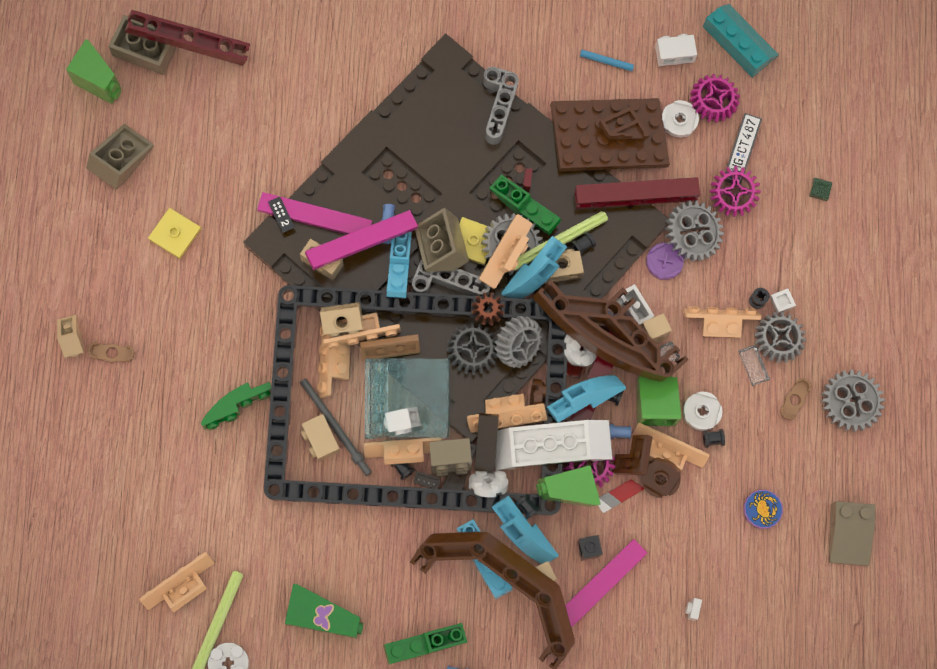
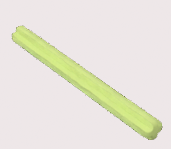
[514,211,608,270]
[192,571,243,669]

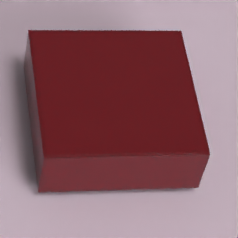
[522,168,533,193]

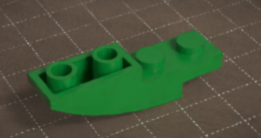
[489,174,561,235]
[201,382,271,430]
[383,623,467,665]

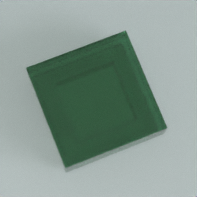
[809,178,832,201]

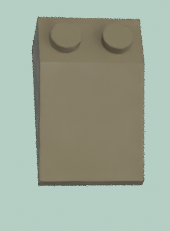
[86,124,154,189]
[829,501,875,566]

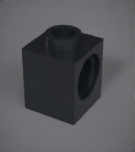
[577,535,603,561]

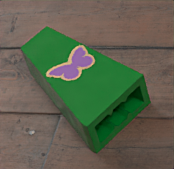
[285,584,364,639]

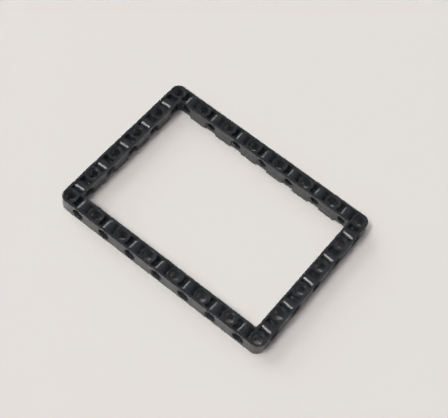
[264,285,567,516]

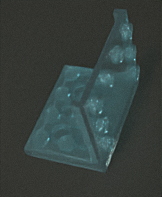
[365,358,450,439]

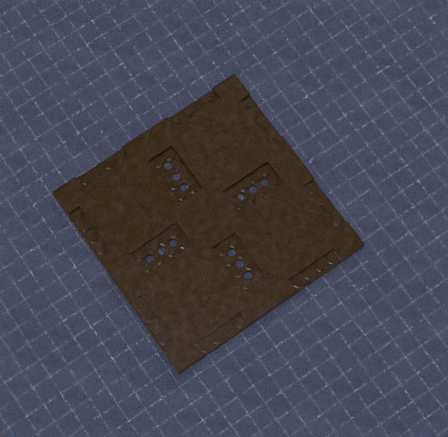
[243,33,669,444]

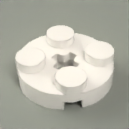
[662,100,699,138]
[564,334,596,367]
[683,392,722,431]
[469,471,508,498]
[208,643,249,669]

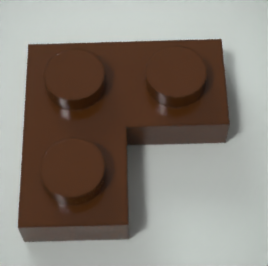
[612,435,653,475]

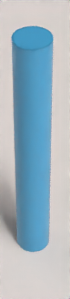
[580,49,634,72]

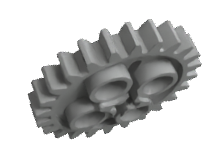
[664,200,724,262]
[481,213,542,276]
[821,369,885,432]

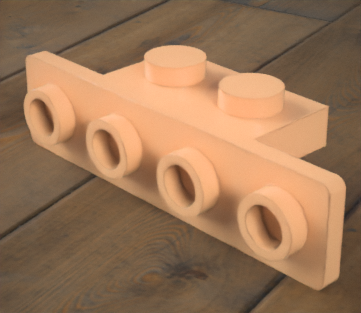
[479,214,532,289]
[683,306,761,338]
[323,312,400,349]
[317,326,350,398]
[467,394,547,433]
[632,423,710,471]
[364,437,442,465]
[139,552,214,612]

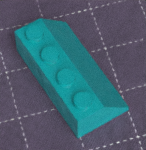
[703,4,779,78]

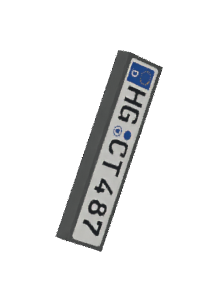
[724,113,762,185]

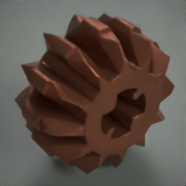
[472,292,504,325]

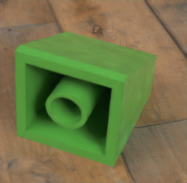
[66,39,121,104]
[636,376,681,426]
[536,465,601,507]

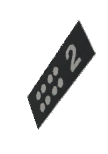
[268,197,295,233]

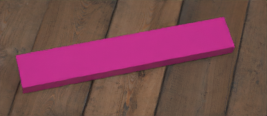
[257,192,372,234]
[305,210,418,270]
[565,539,647,627]

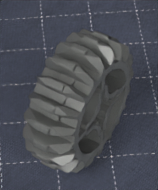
[447,323,498,375]

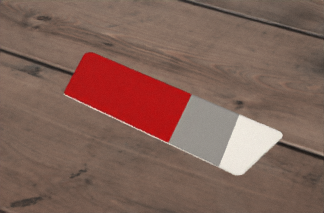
[598,479,644,513]

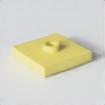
[148,208,201,259]
[459,217,488,266]

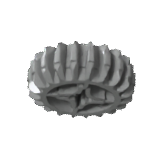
[754,312,806,363]
[495,316,543,368]

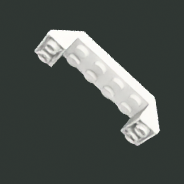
[495,420,613,471]

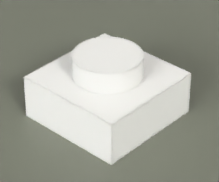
[770,289,796,314]
[685,598,702,621]

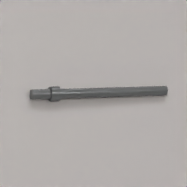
[300,379,372,476]

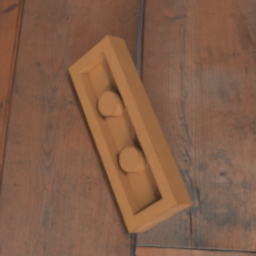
[360,334,420,361]

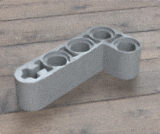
[483,67,519,145]
[412,260,490,297]

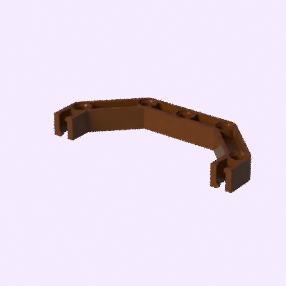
[410,532,575,669]

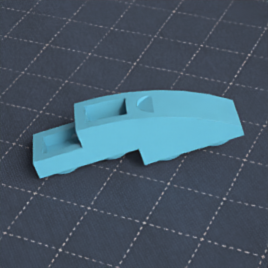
[387,232,412,298]
[501,236,567,299]
[547,375,626,423]
[492,496,559,564]
[456,519,513,600]

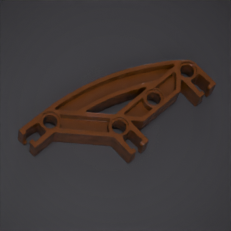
[532,280,689,382]

